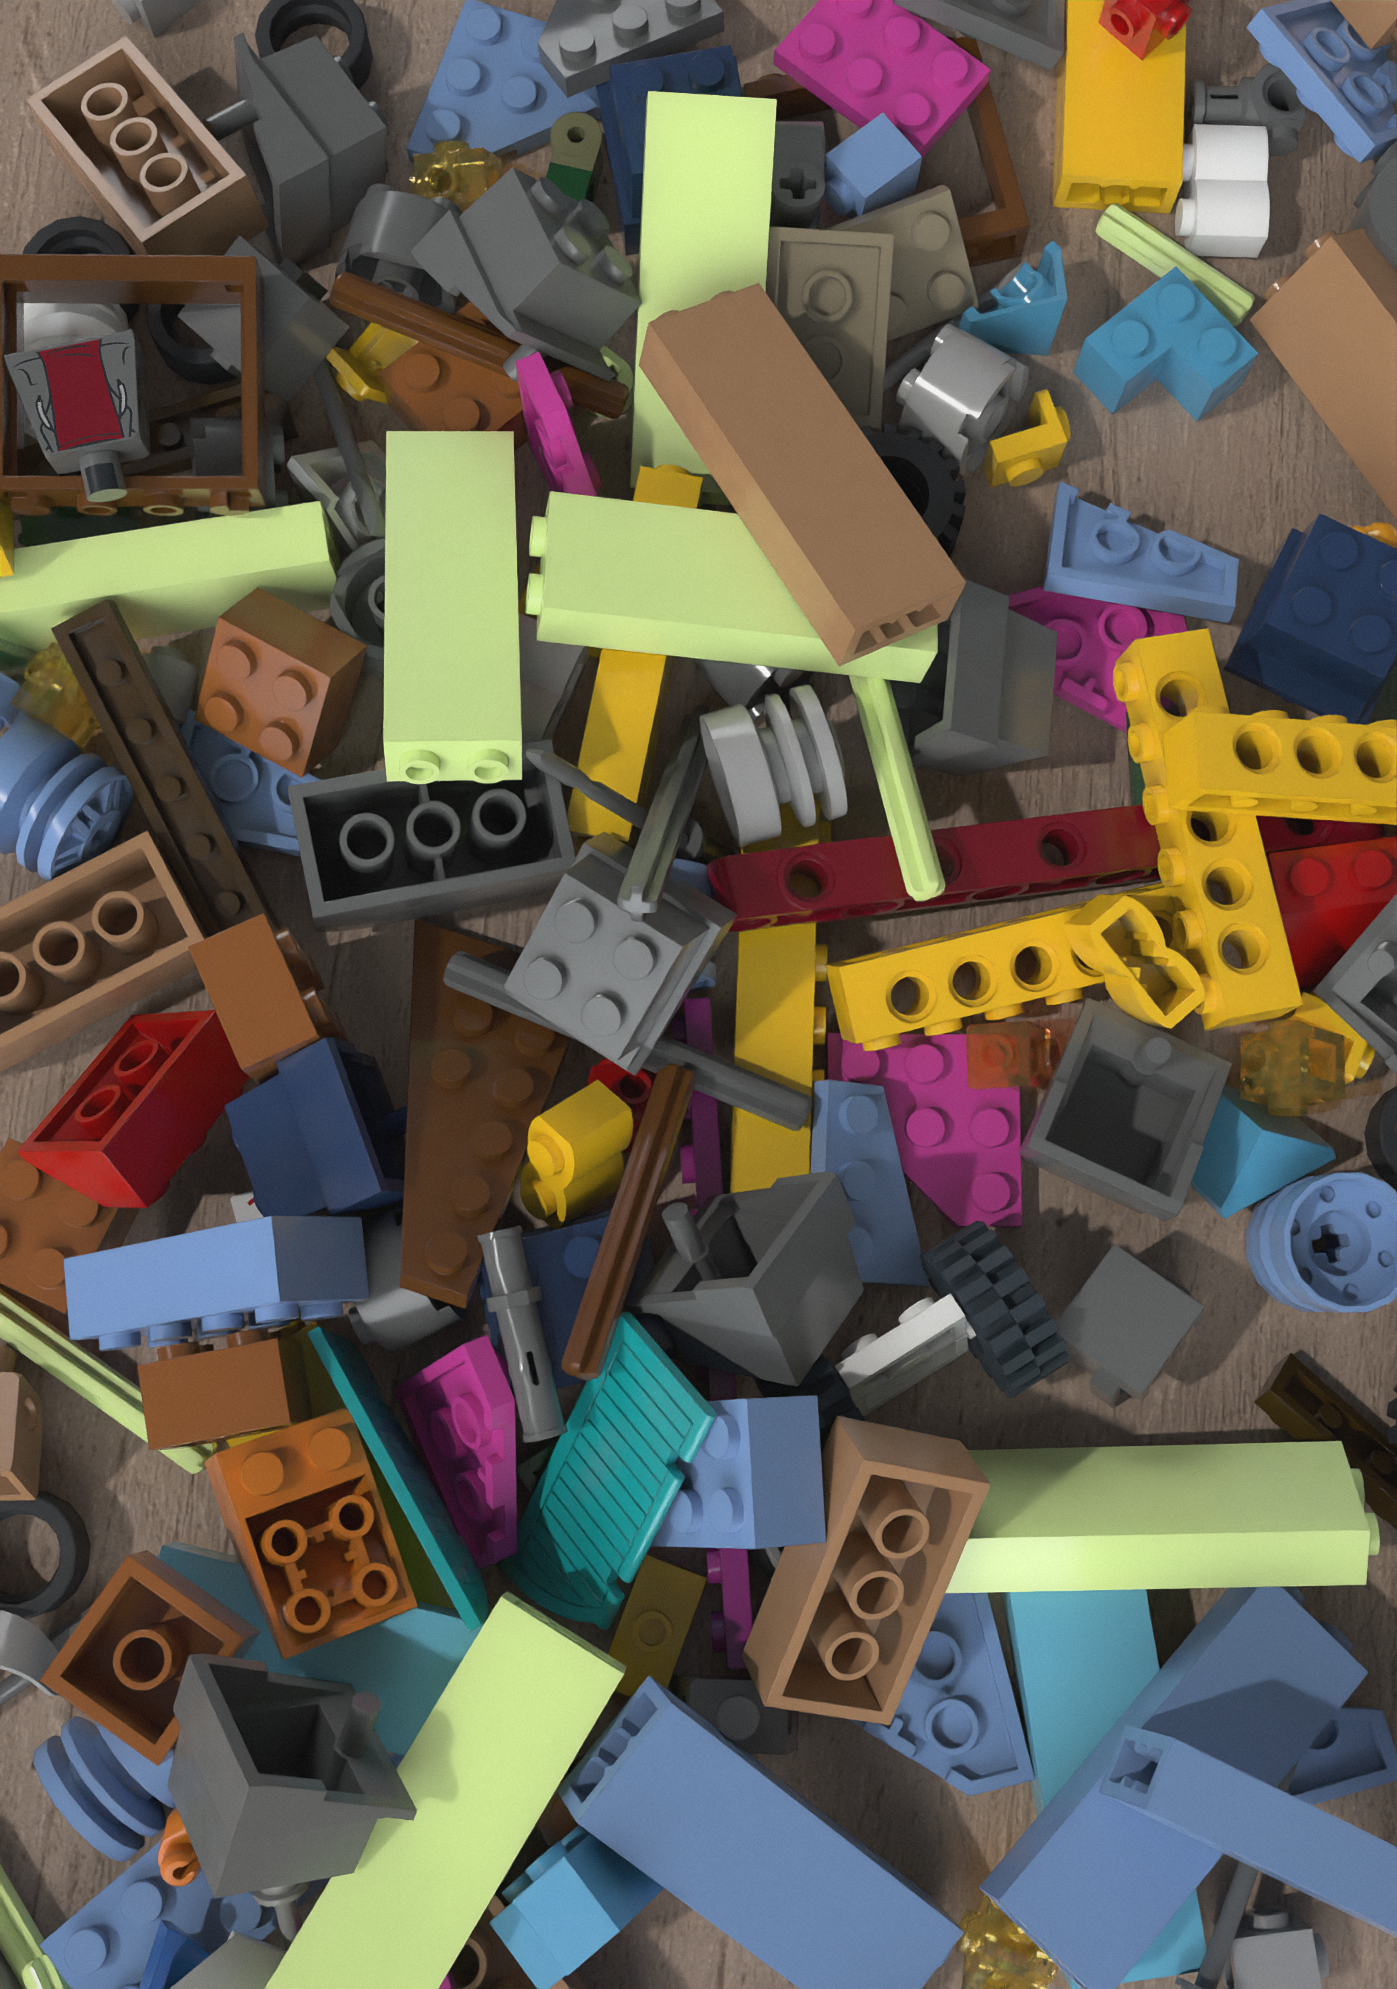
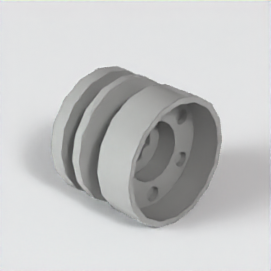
[700,684,848,847]

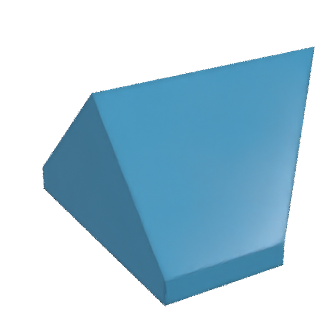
[959,240,1068,356]
[1191,1084,1336,1219]

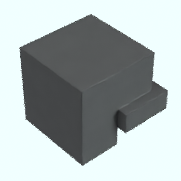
[178,235,350,404]
[1056,1244,1205,1408]

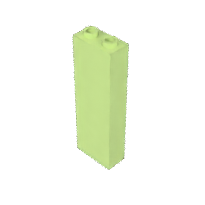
[629,91,777,505]
[383,431,522,784]
[525,491,938,683]
[0,501,342,661]
[945,1441,1380,1593]
[264,1591,626,1989]

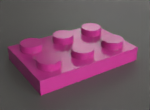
[773,0,991,159]

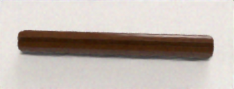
[330,272,629,419]
[561,1063,696,1381]

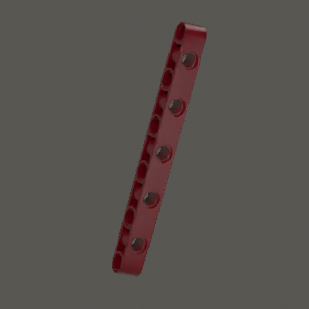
[706,804,1387,933]

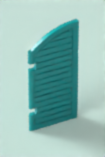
[499,1312,717,1630]
[307,1326,489,1632]

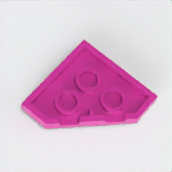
[515,352,602,497]
[1008,586,1188,734]
[826,1033,1022,1228]
[393,1335,517,1569]

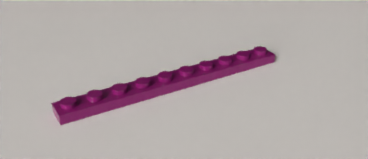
[672,998,752,1670]

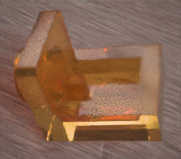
[966,1021,1060,1095]

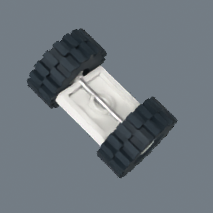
[752,1220,1070,1453]

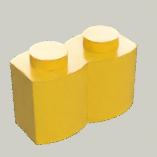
[1064,894,1206,1029]
[520,1080,633,1230]

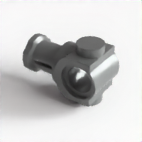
[1185,63,1308,156]

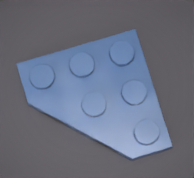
[406,0,601,179]
[1246,0,1397,164]
[849,1592,1035,1796]

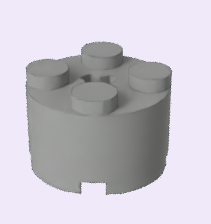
[896,324,1029,476]

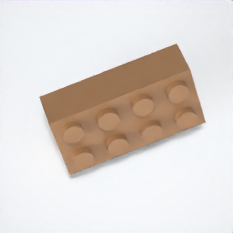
[25,36,270,256]
[0,830,208,1073]
[741,1416,991,1725]

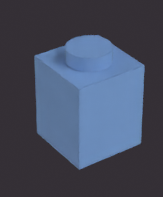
[824,113,922,219]

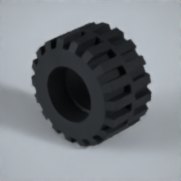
[860,423,966,558]

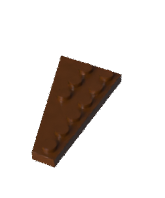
[400,920,573,1309]

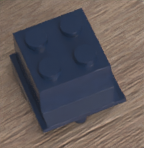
[595,45,743,256]
[1223,513,1397,725]
[225,1037,407,1217]
[477,1210,677,1401]

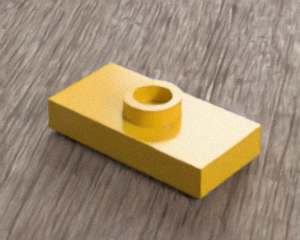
[608,1553,707,1697]

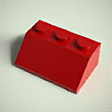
[1266,836,1397,989]
[17,1010,250,1208]

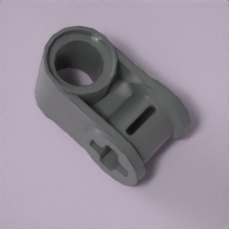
[769,121,826,229]

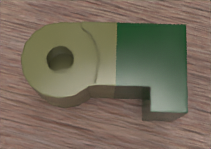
[546,112,603,203]

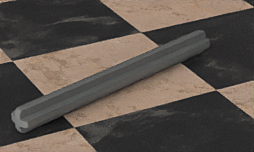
[617,705,709,922]
[443,951,812,1131]

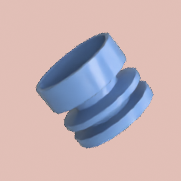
[0,719,134,882]
[1245,1173,1397,1313]
[34,1716,176,1862]

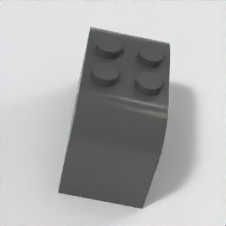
[287,739,576,932]

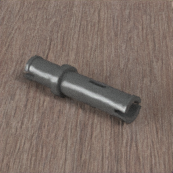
[477,1225,568,1443]

